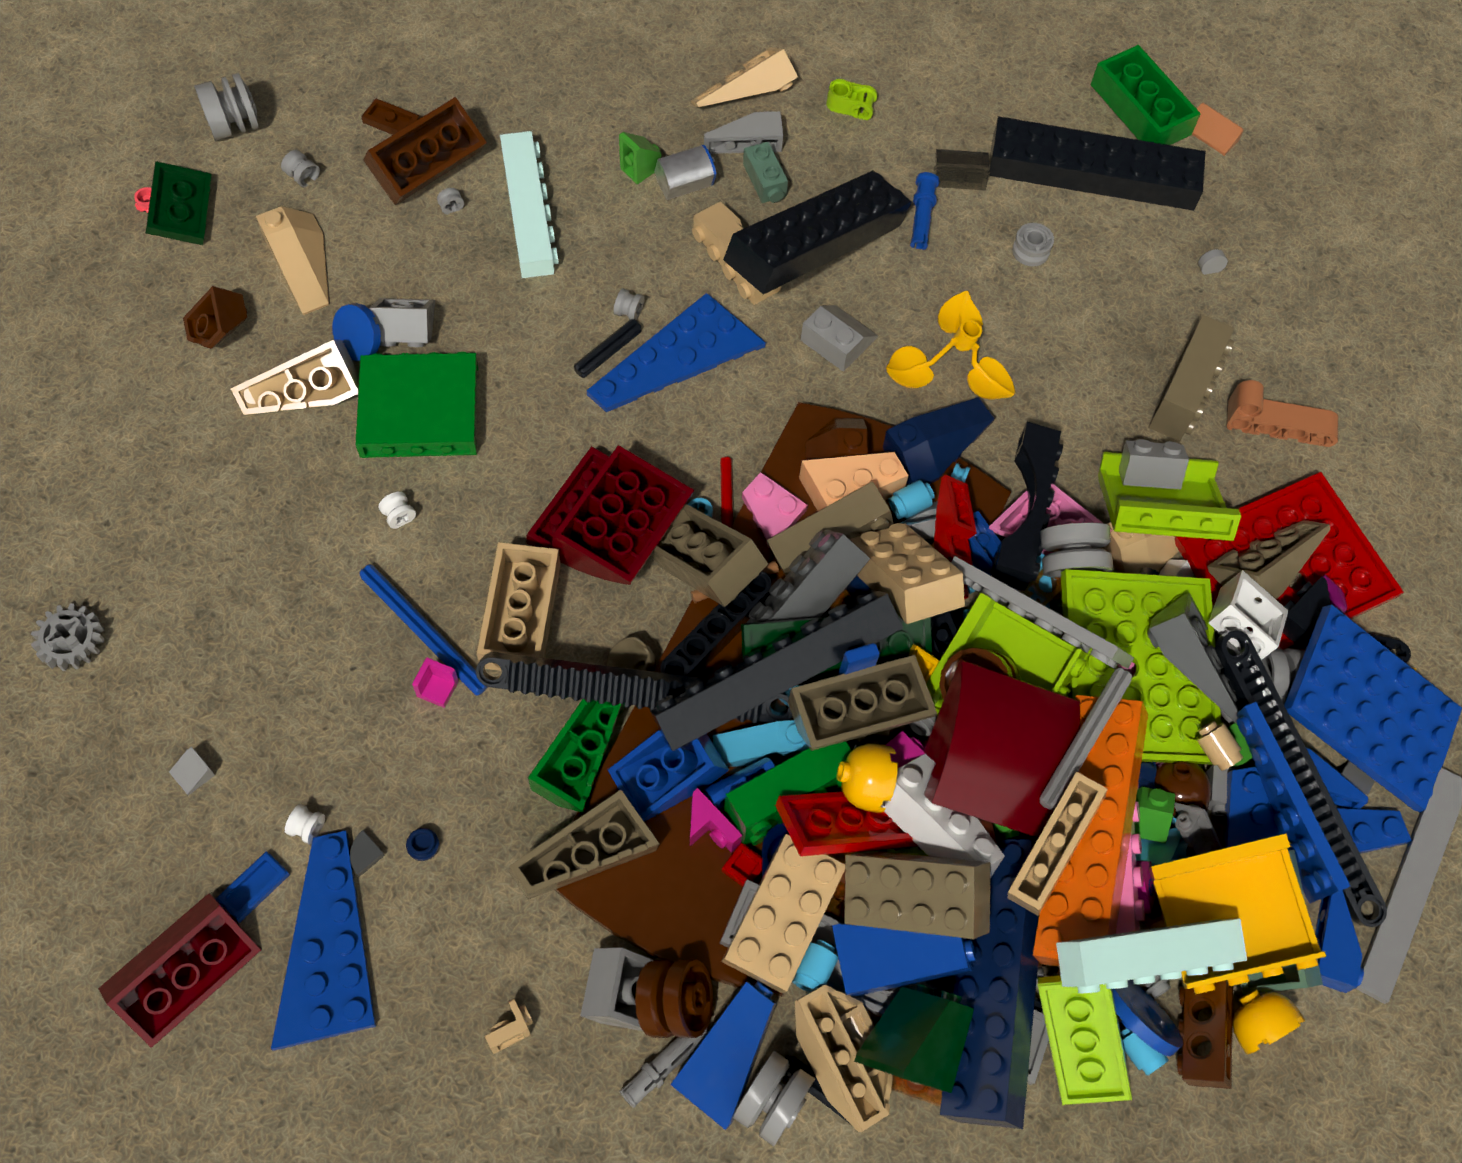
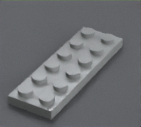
[951,556,1134,669]

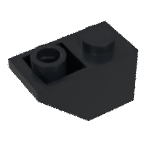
[1282,576,1331,650]

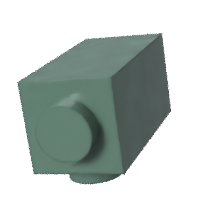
[743,141,788,203]

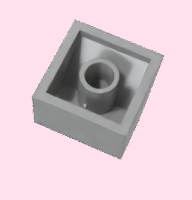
[369,298,435,347]
[801,305,878,372]
[580,947,653,1031]

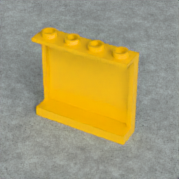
[1149,834,1326,994]

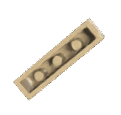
[1008,771,1108,916]

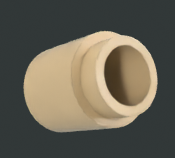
[1196,721,1243,771]

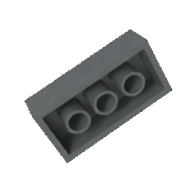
[746,529,871,623]

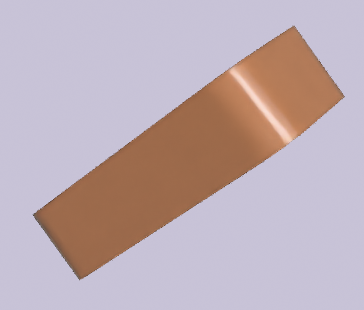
[1227,380,1338,447]

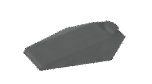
[1148,593,1242,724]

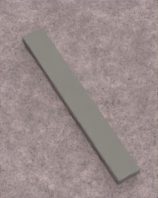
[1355,767,1462,1004]

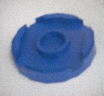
[332,303,381,361]

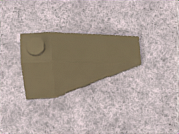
[1208,520,1330,602]

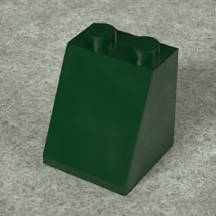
[854,984,974,1093]

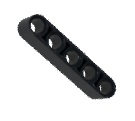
[661,571,771,677]

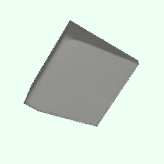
[169,746,215,796]
[1340,761,1375,796]

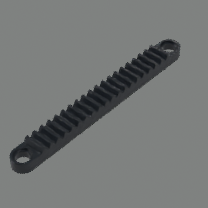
[1215,630,1387,927]
[476,652,793,723]

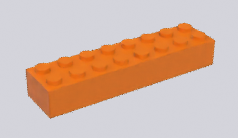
[1033,695,1148,967]

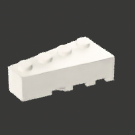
[880,754,1005,878]

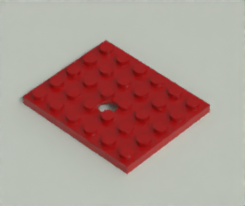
[1175,472,1404,650]

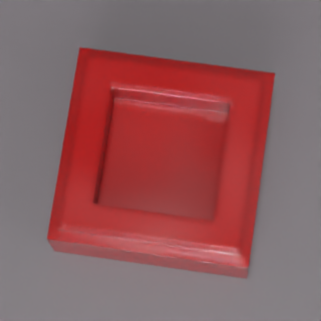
[722,843,768,887]

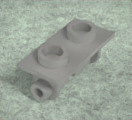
[1174,803,1223,857]

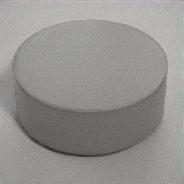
[1198,249,1228,275]

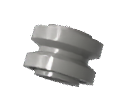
[1012,223,1054,266]

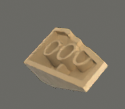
[231,340,359,415]
[1103,522,1179,574]

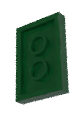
[145,161,212,245]

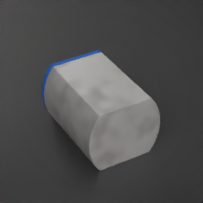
[655,145,717,200]

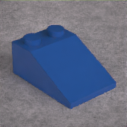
[608,730,729,822]

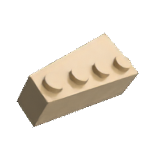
[692,201,781,305]

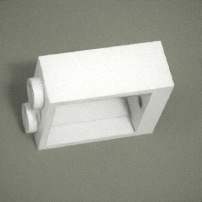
[1208,570,1288,660]

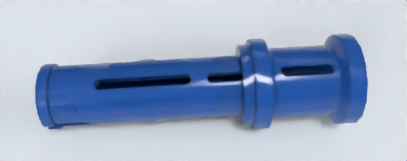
[910,172,939,250]

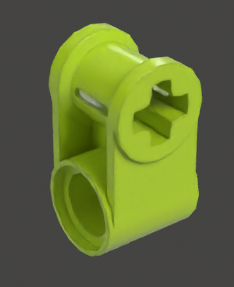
[826,79,878,120]

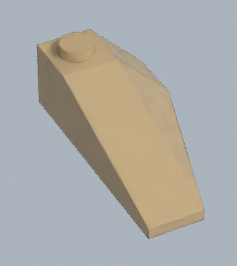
[691,47,798,107]
[256,206,329,315]

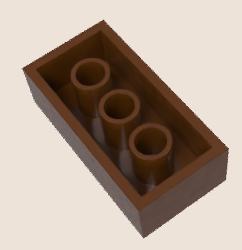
[363,97,487,205]

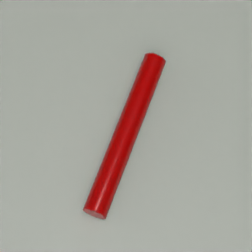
[720,457,733,528]

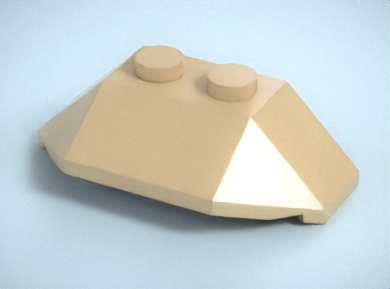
[795,984,893,1132]

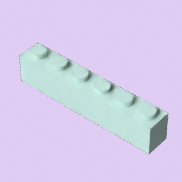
[500,131,559,278]
[1056,918,1247,993]

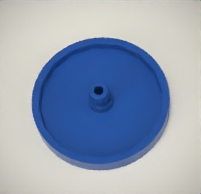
[1112,980,1183,1056]

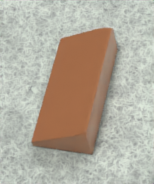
[1192,103,1243,156]

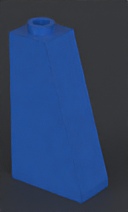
[832,924,976,997]
[670,981,777,1130]

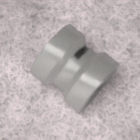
[281,150,320,187]

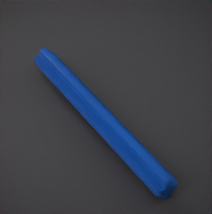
[360,564,488,696]

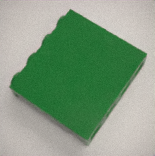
[355,352,479,458]

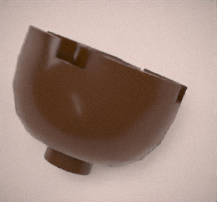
[1155,762,1212,818]

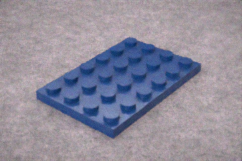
[1284,605,1462,813]

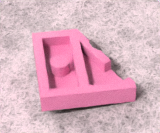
[742,472,808,547]

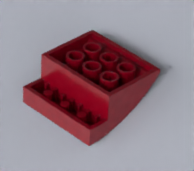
[526,445,694,585]
[924,659,1080,838]

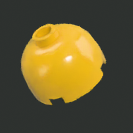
[837,744,898,813]
[1232,989,1306,1054]

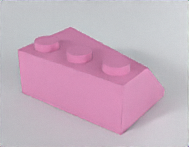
[989,484,1112,555]

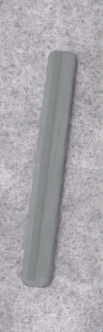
[1040,668,1132,811]

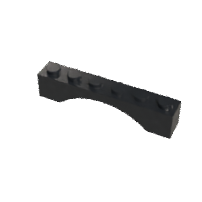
[990,421,1063,591]

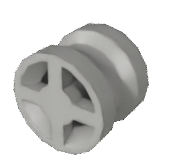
[613,288,645,321]

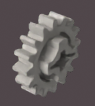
[31,603,105,671]

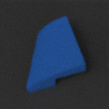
[702,758,775,810]

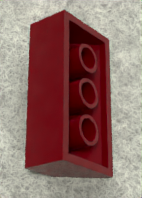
[98,893,261,1048]

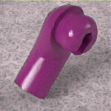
[1323,574,1347,613]

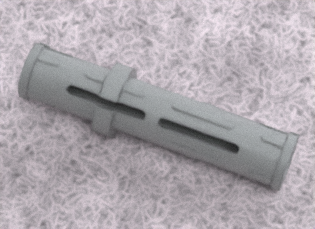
[619,1029,709,1108]

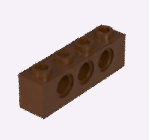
[1177,980,1233,1089]

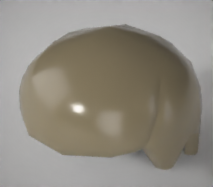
[606,637,656,672]

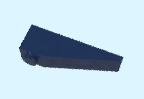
[882,397,995,485]

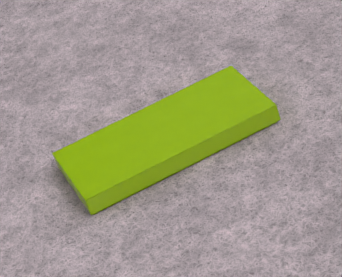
[1037,975,1132,1105]

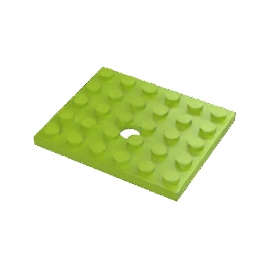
[1061,569,1222,764]

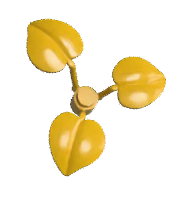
[886,291,1015,399]

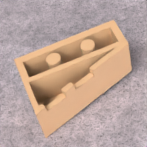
[799,452,909,511]

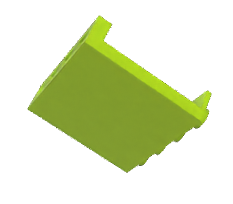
[1098,452,1241,541]
[926,593,1087,716]

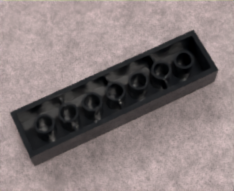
[987,116,1206,211]
[723,170,912,295]

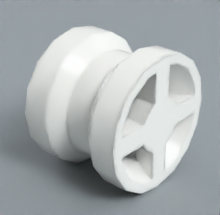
[378,492,416,529]
[285,804,325,844]

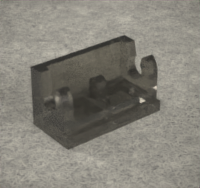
[934,149,990,191]

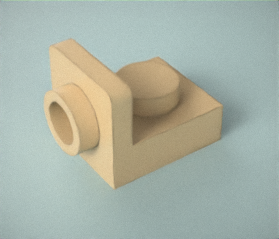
[485,999,533,1054]

